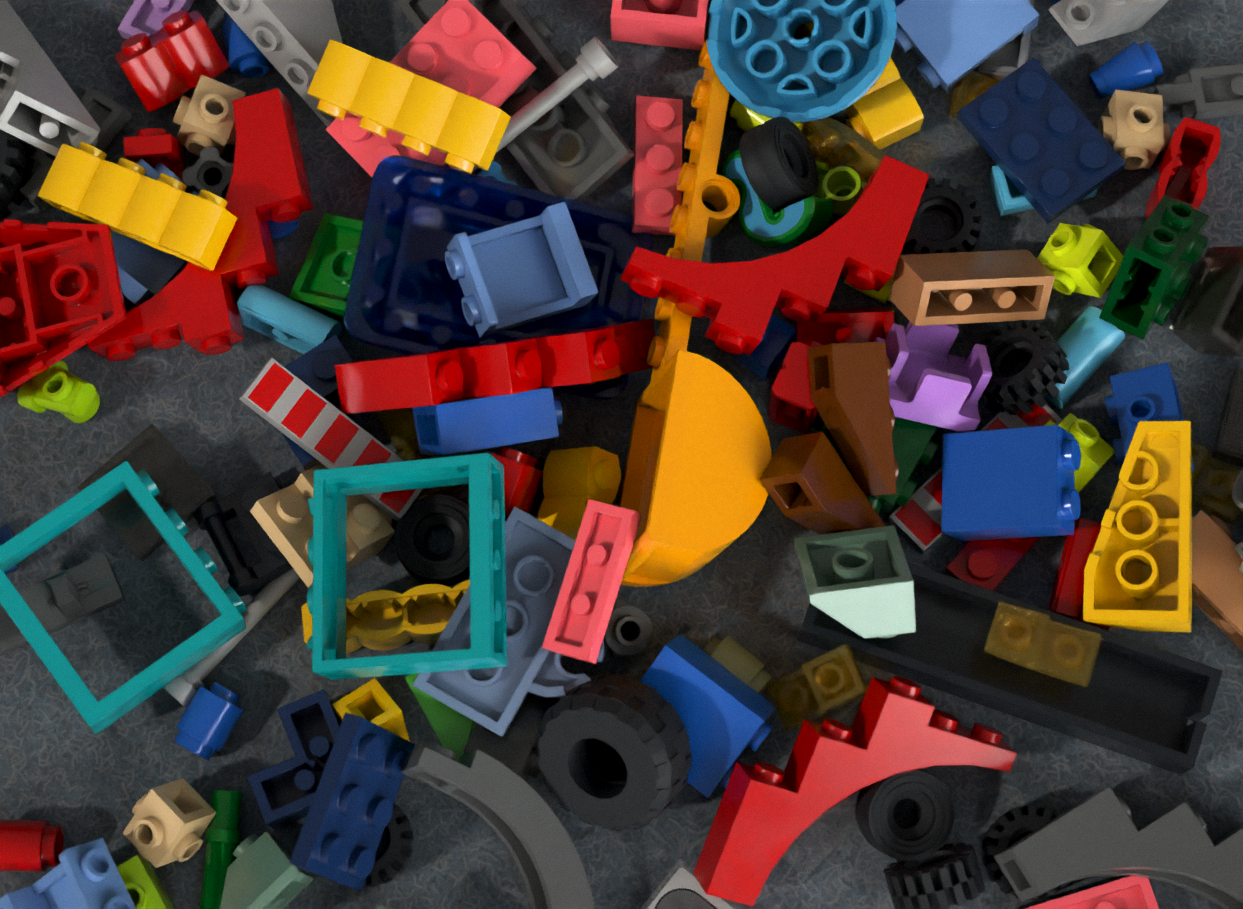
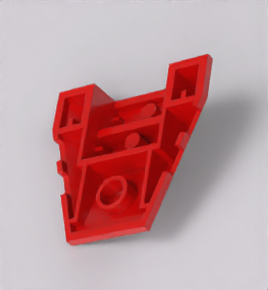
[0,219,127,398]

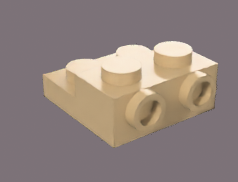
[250,463,395,588]

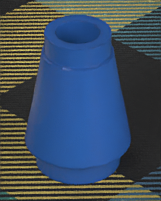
[1088,41,1163,100]

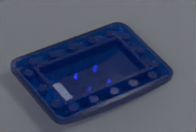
[344,155,653,400]

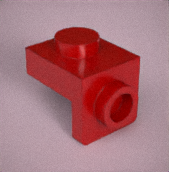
[123,128,186,191]

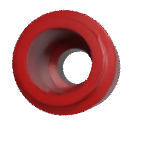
[0,820,64,872]

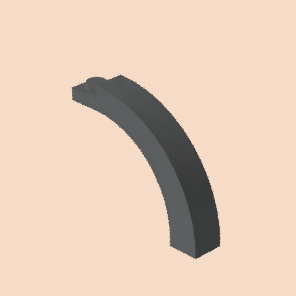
[400,744,595,909]

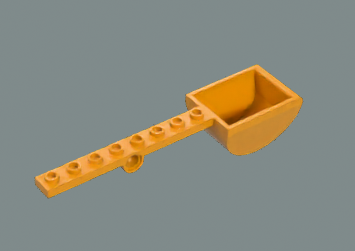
[618,39,772,587]

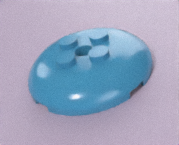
[707,0,897,122]

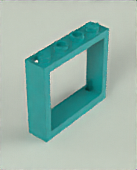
[307,453,507,680]
[0,461,247,735]

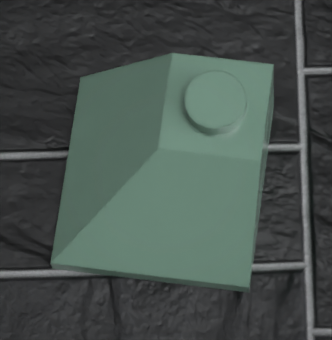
[794,525,916,639]
[220,831,314,909]

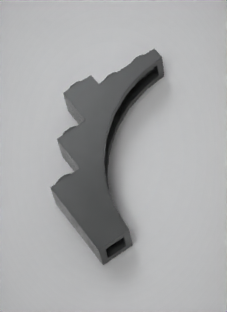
[994,786,1243,909]

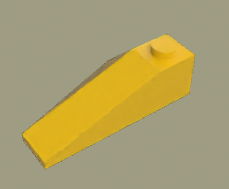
[1083,421,1192,632]

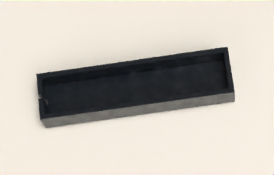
[797,562,1223,775]

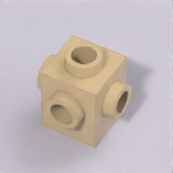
[172,74,246,157]
[1097,90,1170,170]
[123,778,217,868]

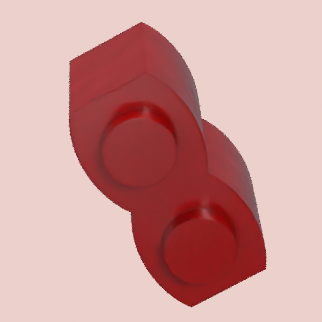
[114,10,230,112]
[1145,117,1221,220]
[468,446,543,522]

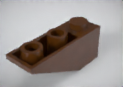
[808,342,899,496]
[760,431,885,535]

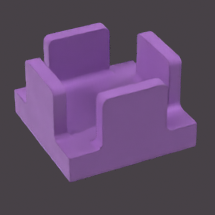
[874,321,992,432]

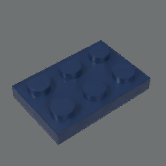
[957,57,1126,224]
[289,712,415,891]

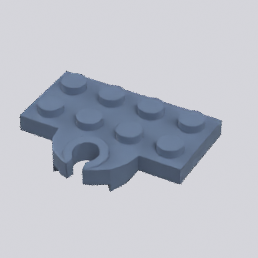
[412,506,605,737]

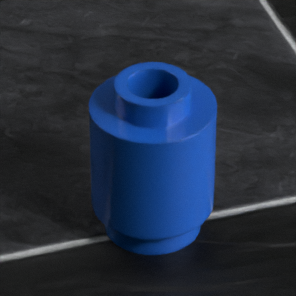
[221,12,273,78]
[174,681,244,760]

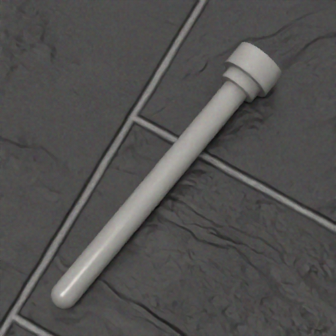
[429,36,619,197]
[163,569,300,709]

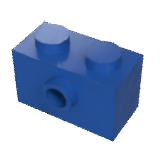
[1105,362,1195,471]

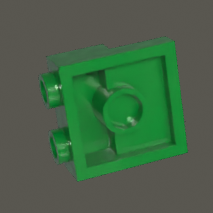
[289,213,421,332]

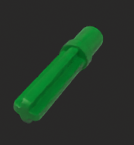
[200,790,242,909]

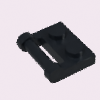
[193,472,293,597]

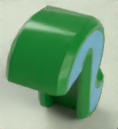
[721,150,833,250]

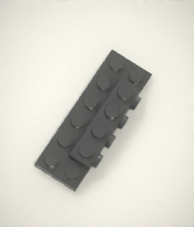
[396,0,635,213]

